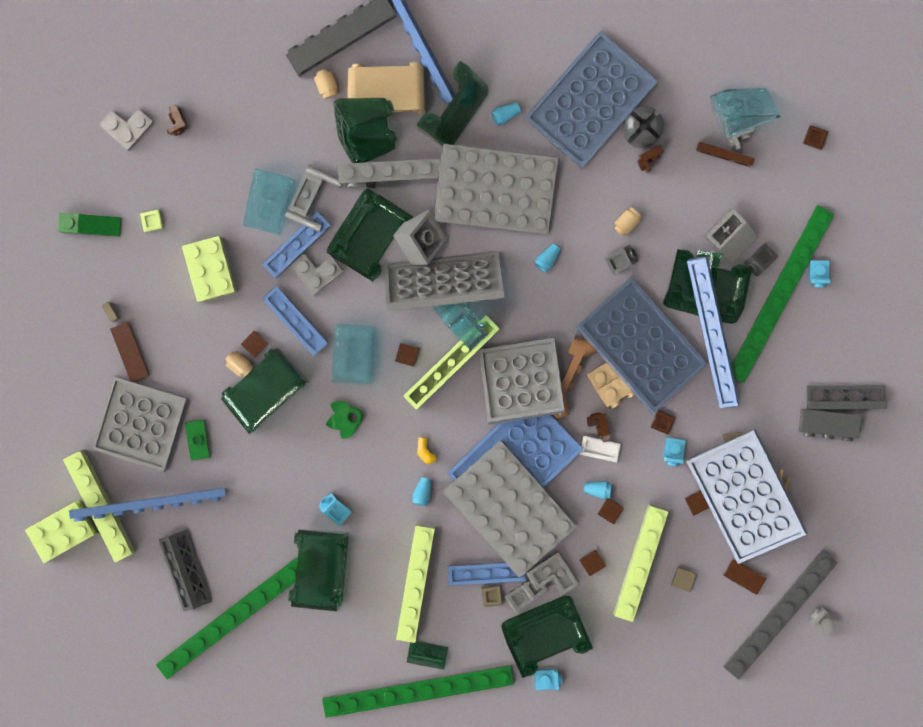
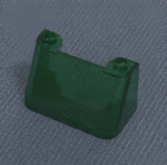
[416,61,488,147]
[333,98,397,163]
[327,189,414,282]
[663,249,752,324]
[221,348,309,434]
[288,529,349,612]
[501,596,593,678]

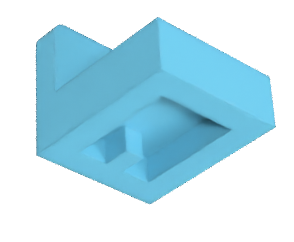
[809,261,831,288]
[663,437,686,467]
[319,493,352,526]
[534,669,562,691]

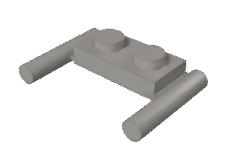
[285,165,342,232]

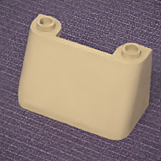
[347,62,426,116]

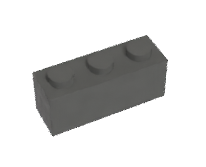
[798,409,861,441]

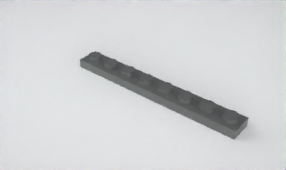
[723,550,838,680]

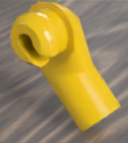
[417,437,436,464]

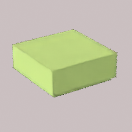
[140,210,164,232]

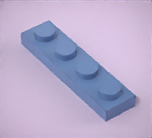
[262,212,331,278]
[263,286,328,356]
[448,562,526,586]

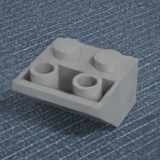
[704,209,758,264]

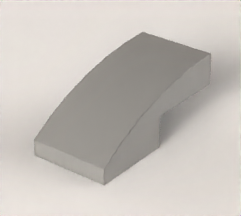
[504,580,548,613]

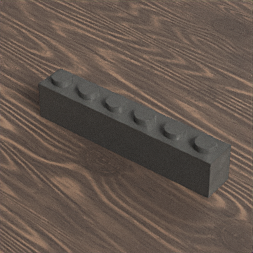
[286,0,397,77]

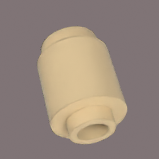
[314,69,338,99]
[614,207,642,236]
[225,351,254,379]

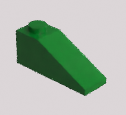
[58,213,121,237]

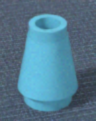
[491,103,521,126]
[534,244,561,273]
[411,477,432,507]
[584,481,613,500]

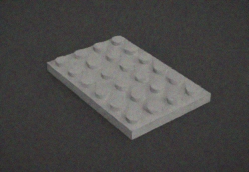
[434,144,558,234]
[385,252,504,311]
[443,440,577,578]

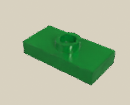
[185,420,210,461]

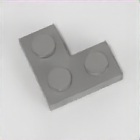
[99,109,154,151]
[289,254,344,295]
[525,552,579,595]

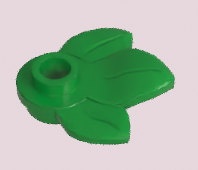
[326,401,363,439]

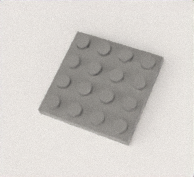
[479,338,565,424]
[91,376,187,472]

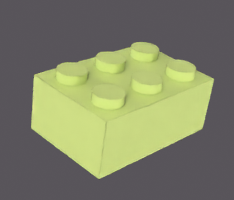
[182,236,237,302]
[25,500,98,563]

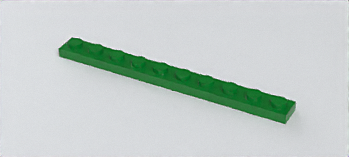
[731,205,834,383]
[156,549,319,680]
[322,665,514,718]

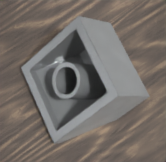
[393,210,448,265]

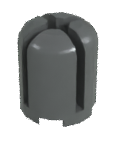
[623,106,664,148]

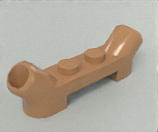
[554,335,598,419]

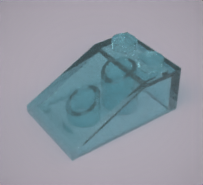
[710,88,780,137]
[243,168,295,235]

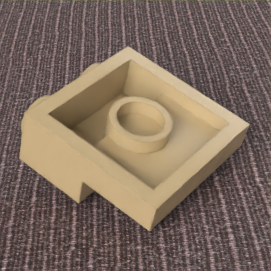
[586,362,635,408]

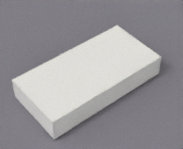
[579,436,621,463]

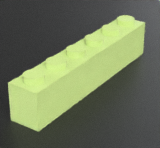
[404,315,499,410]
[63,450,136,562]
[613,504,668,622]
[396,524,435,643]

